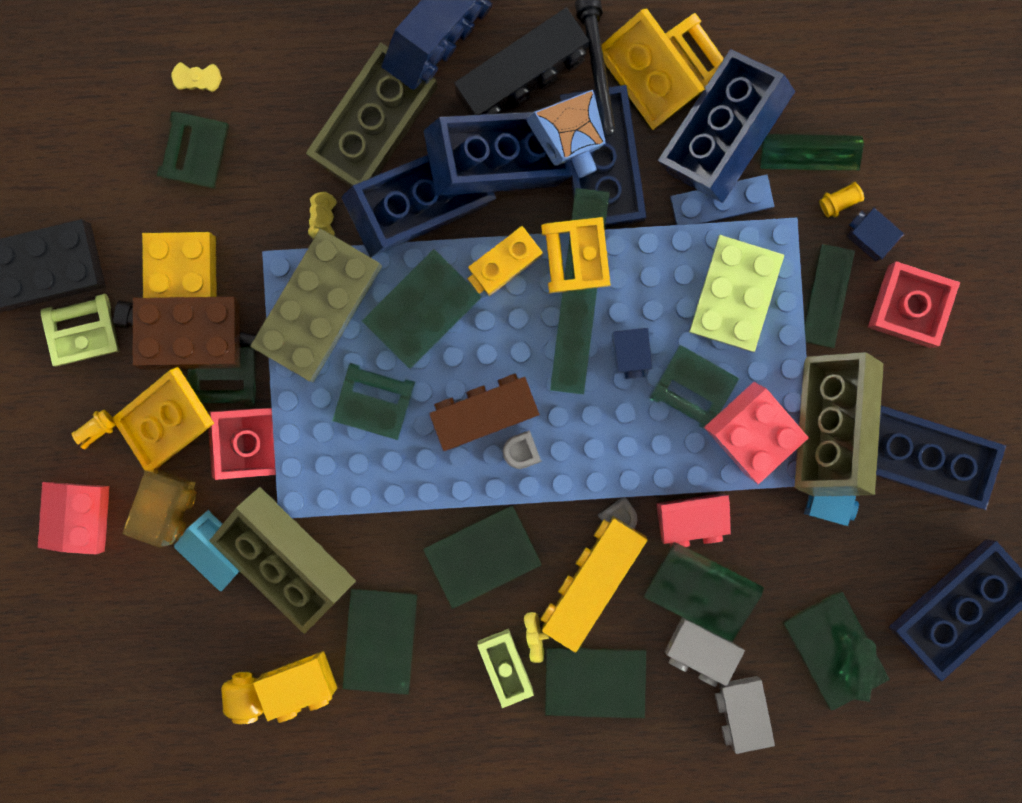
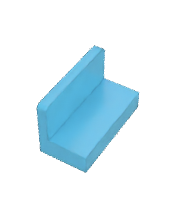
[174,510,240,591]

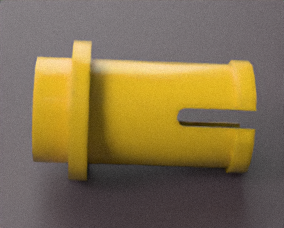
[819,182,864,217]
[71,409,116,450]

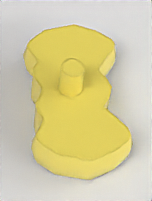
[171,62,222,92]
[308,191,337,239]
[524,612,549,663]

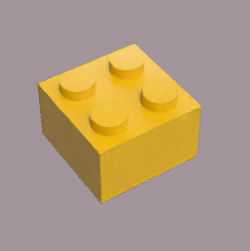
[142,232,217,298]
[253,651,338,723]

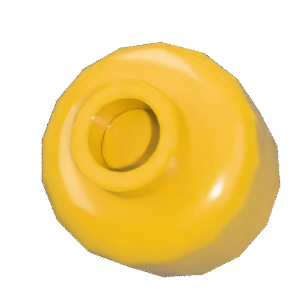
[221,672,264,724]

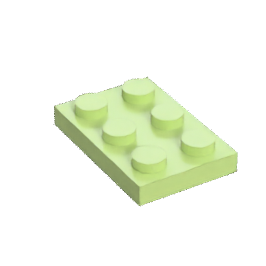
[689,235,784,352]

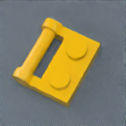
[666,13,724,88]
[541,217,611,293]

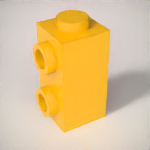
[467,226,543,297]

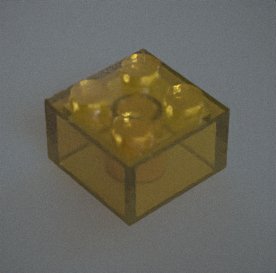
[122,469,197,548]

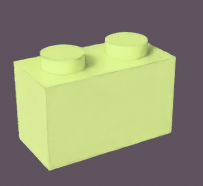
[477,629,534,708]

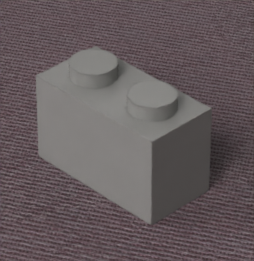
[664,616,745,687]
[715,676,775,754]

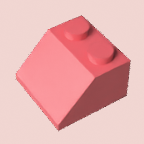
[207,408,276,480]
[38,482,110,554]
[656,493,731,549]

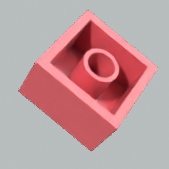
[868,261,960,348]
[704,382,809,484]

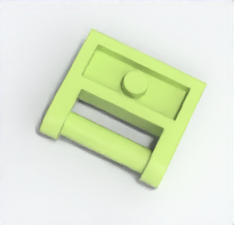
[41,293,120,367]

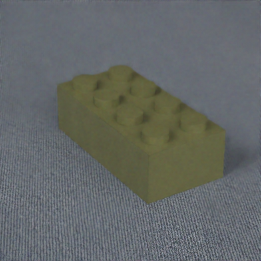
[306,43,438,187]
[250,228,382,383]
[794,352,884,497]
[209,487,356,634]

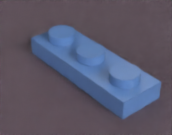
[670,174,775,225]

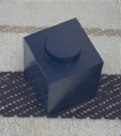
[847,208,904,262]
[612,328,653,379]

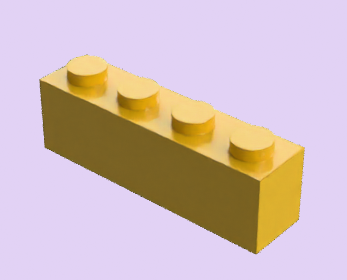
[540,516,648,653]

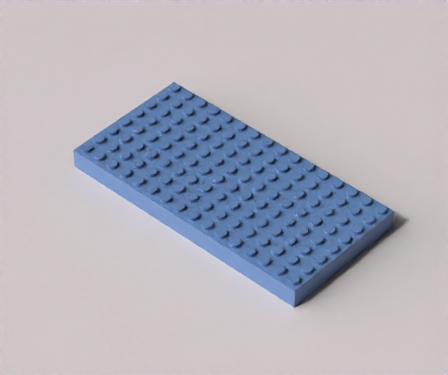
[262,218,807,518]

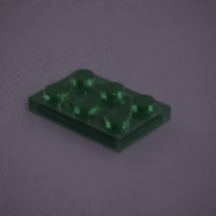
[362,249,482,369]
[423,505,542,609]
[644,542,764,642]
[343,588,418,694]
[783,591,890,711]
[545,648,646,718]

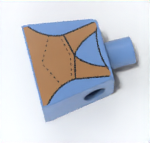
[526,90,605,178]

